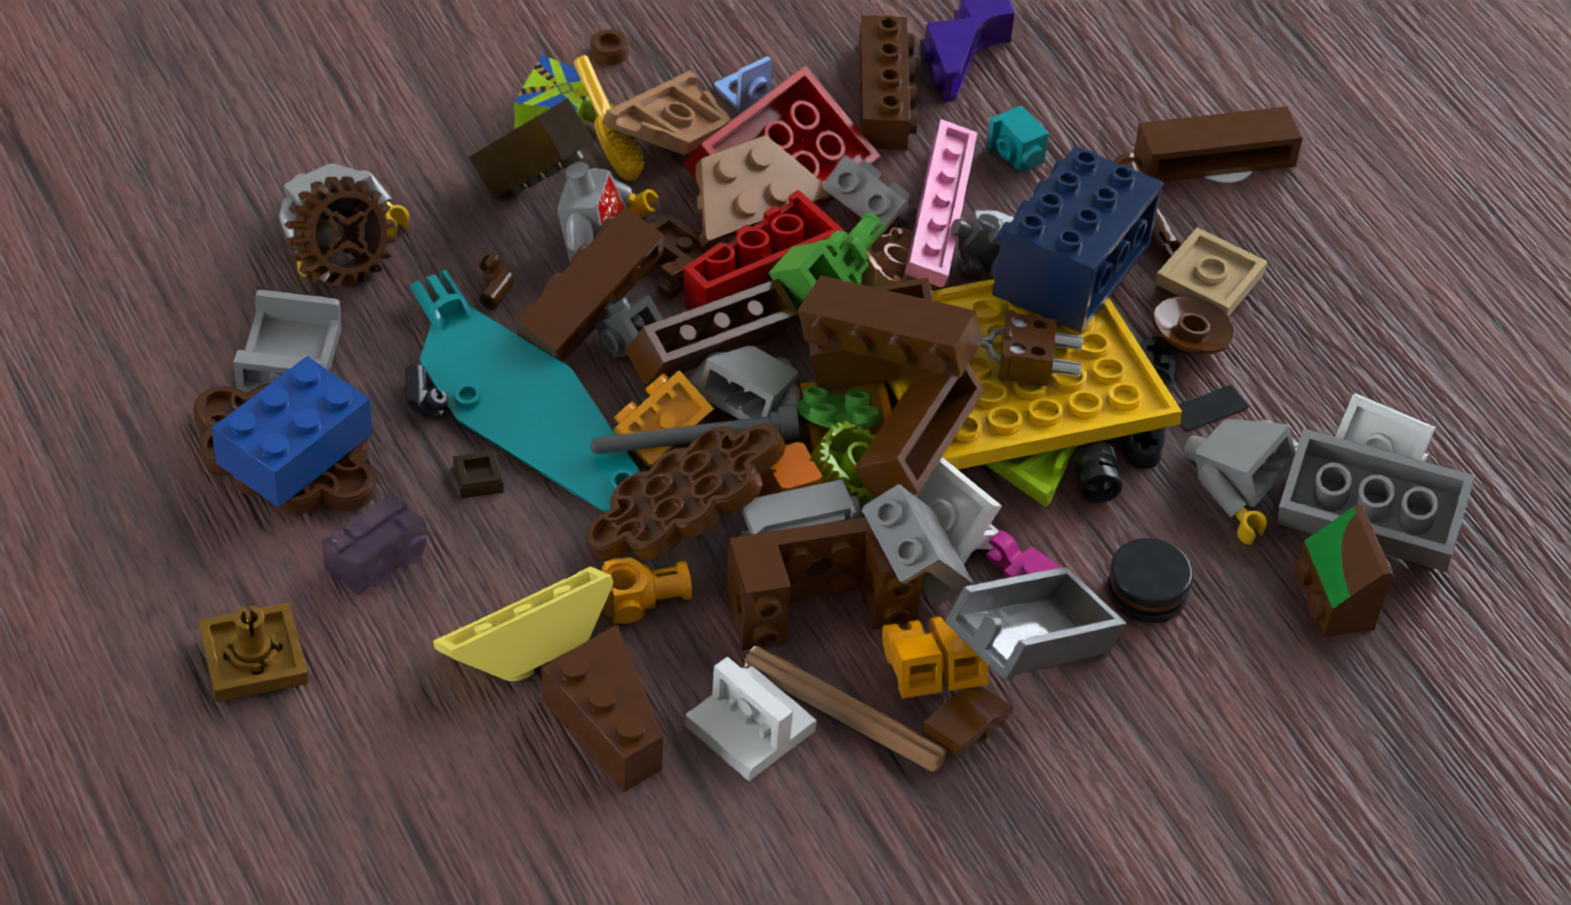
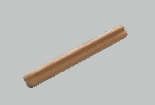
[744,646,947,772]

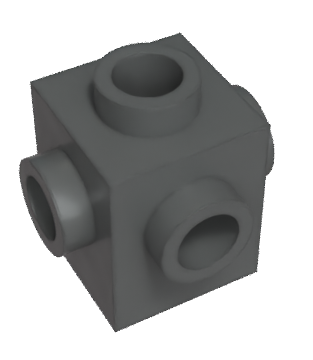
[594,295,663,359]

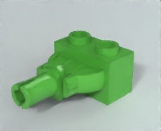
[768,213,886,315]

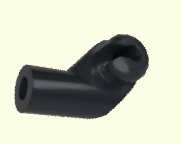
[405,364,448,417]

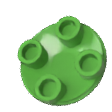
[796,386,882,430]

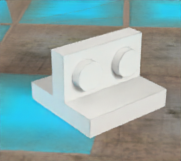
[1335,394,1435,462]
[914,457,1002,565]
[685,656,816,781]

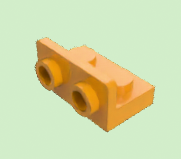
[613,370,714,467]

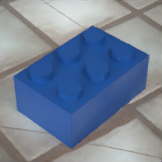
[212,356,372,508]

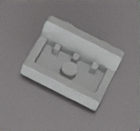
[822,155,918,231]

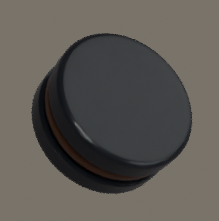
[1107,538,1193,623]

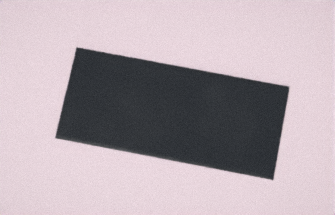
[1178,385,1250,431]

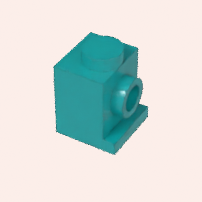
[986,105,1049,173]

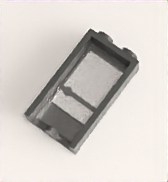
[945,567,1126,681]

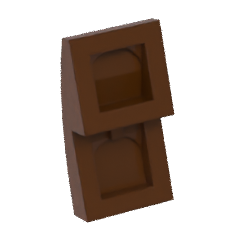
[923,686,1013,758]

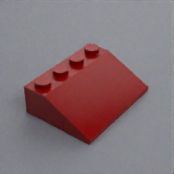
[683,66,881,206]

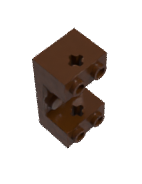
[726,517,923,651]

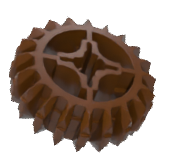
[284,176,396,288]

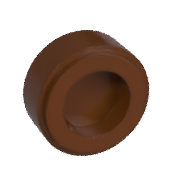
[590,30,629,65]

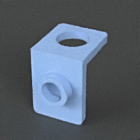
[714,56,773,113]

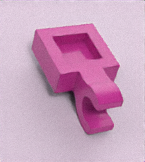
[986,530,1062,579]

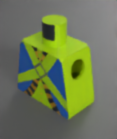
[514,55,613,129]

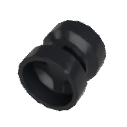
[1074,442,1122,503]

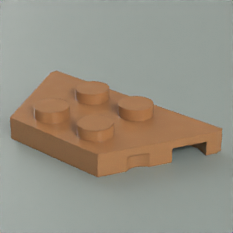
[602,70,732,155]
[695,135,831,247]

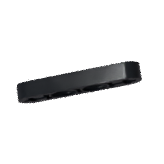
[1123,336,1177,469]

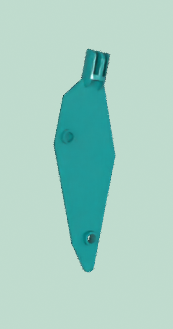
[410,269,640,513]

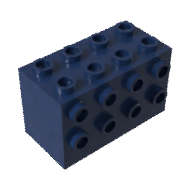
[991,146,1164,333]

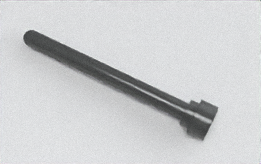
[590,405,799,454]

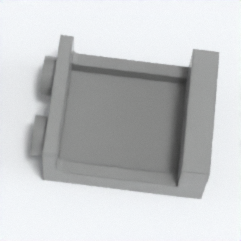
[234,290,342,393]
[862,484,974,607]

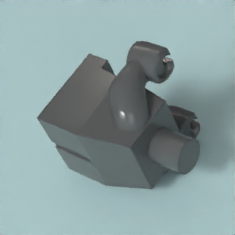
[951,210,1014,277]

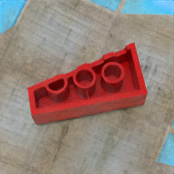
[683,190,844,310]

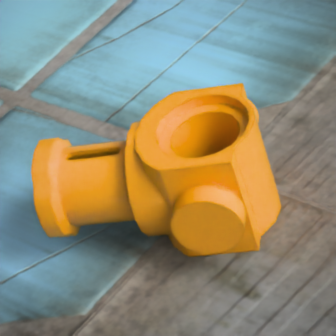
[602,557,692,624]

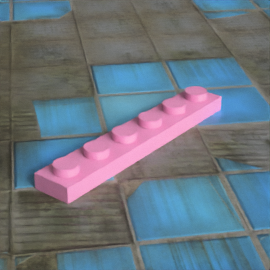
[904,119,977,288]

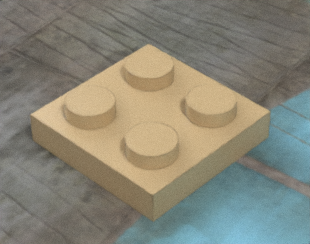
[1155,227,1268,317]

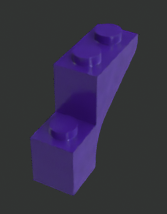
[919,0,1015,102]

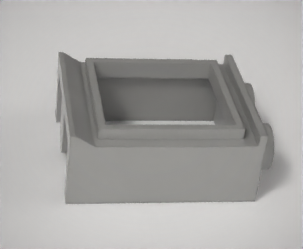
[739,480,861,562]

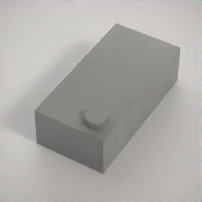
[1277,428,1475,572]

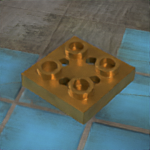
[198,603,308,702]

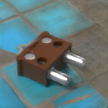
[980,310,1083,386]

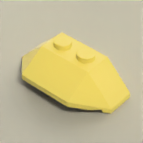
[433,566,614,681]

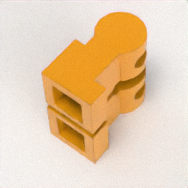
[882,617,989,699]

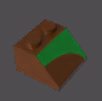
[1294,505,1392,637]

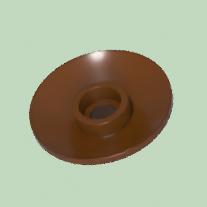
[1153,297,1235,354]

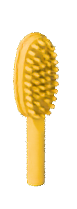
[573,56,645,181]

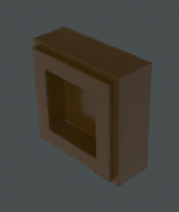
[453,450,504,499]

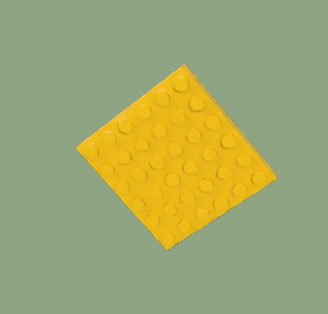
[888,279,1182,470]

